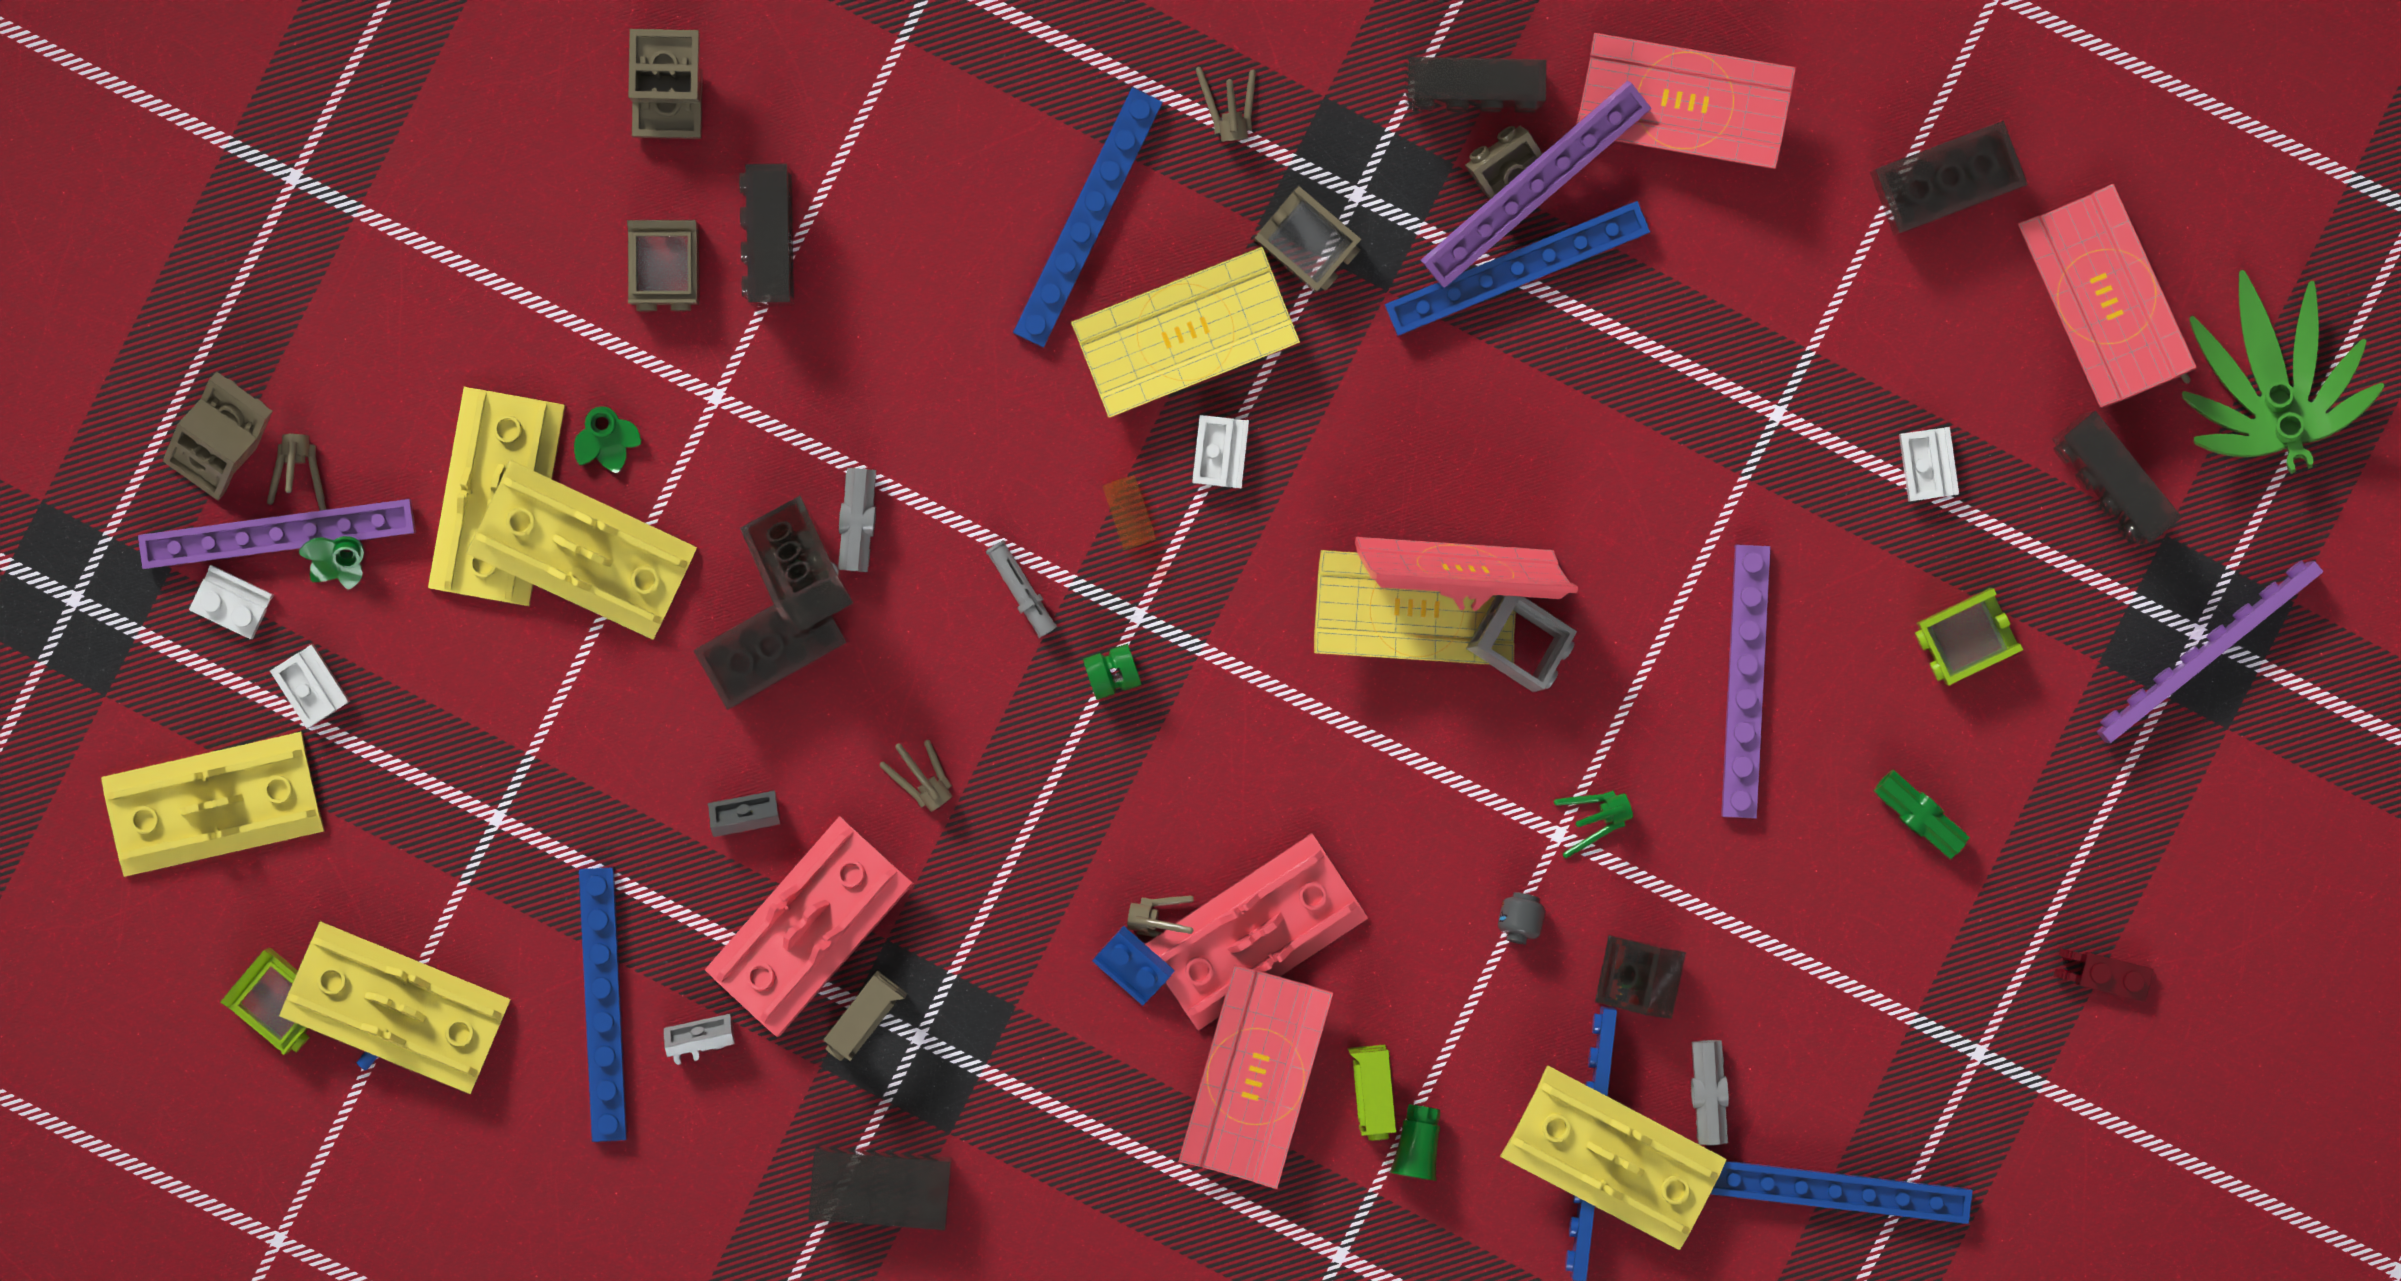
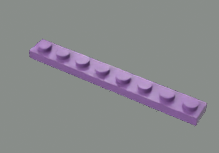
[1420,80,1652,288]
[138,499,416,569]
[1721,545,1770,818]
[2096,560,2323,743]

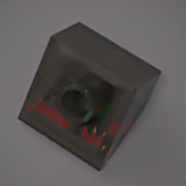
[1595,935,1686,1019]

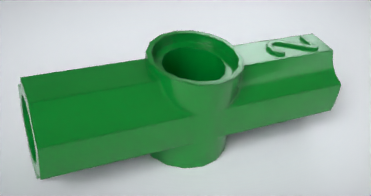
[1873,770,1970,859]

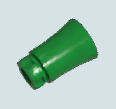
[1389,1104,1440,1181]

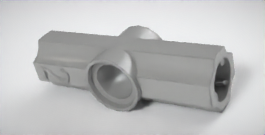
[838,468,877,572]
[1691,1040,1729,1145]

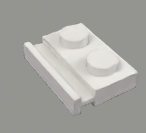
[1192,415,1249,489]
[1899,427,1959,502]
[189,565,274,639]
[270,644,350,729]

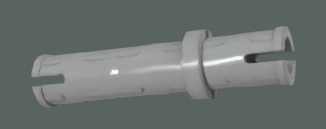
[985,540,1058,638]

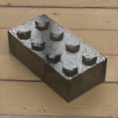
[1405,57,1547,114]
[1870,120,2028,236]
[739,164,794,306]
[2052,411,2182,544]
[740,496,853,636]
[693,583,849,710]
[809,1147,952,1230]

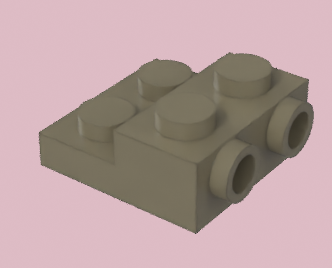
[1465,126,1542,200]

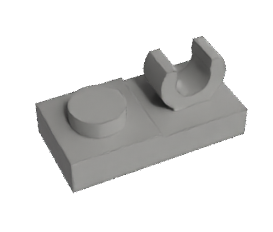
[664,1014,735,1065]

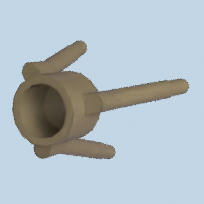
[1196,67,1256,142]
[267,434,326,511]
[880,740,953,812]
[1127,896,1194,938]

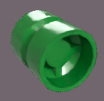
[1083,643,1142,700]

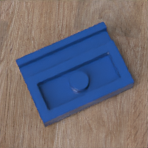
[1092,926,1175,1005]

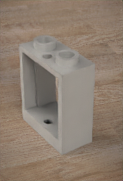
[1466,595,1577,692]

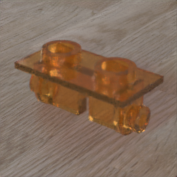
[1103,475,1156,550]

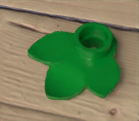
[574,406,641,473]
[299,536,364,589]

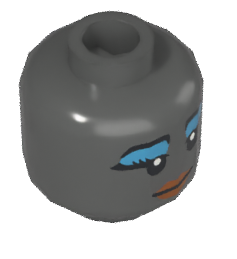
[1498,892,1546,945]

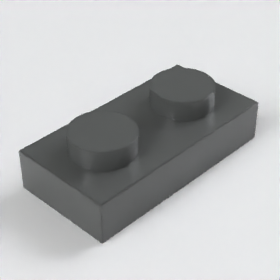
[708,791,780,837]

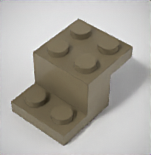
[628,29,703,139]
[163,371,273,500]

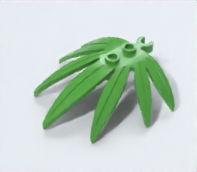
[2182,270,2384,474]

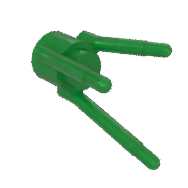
[1554,791,1633,858]

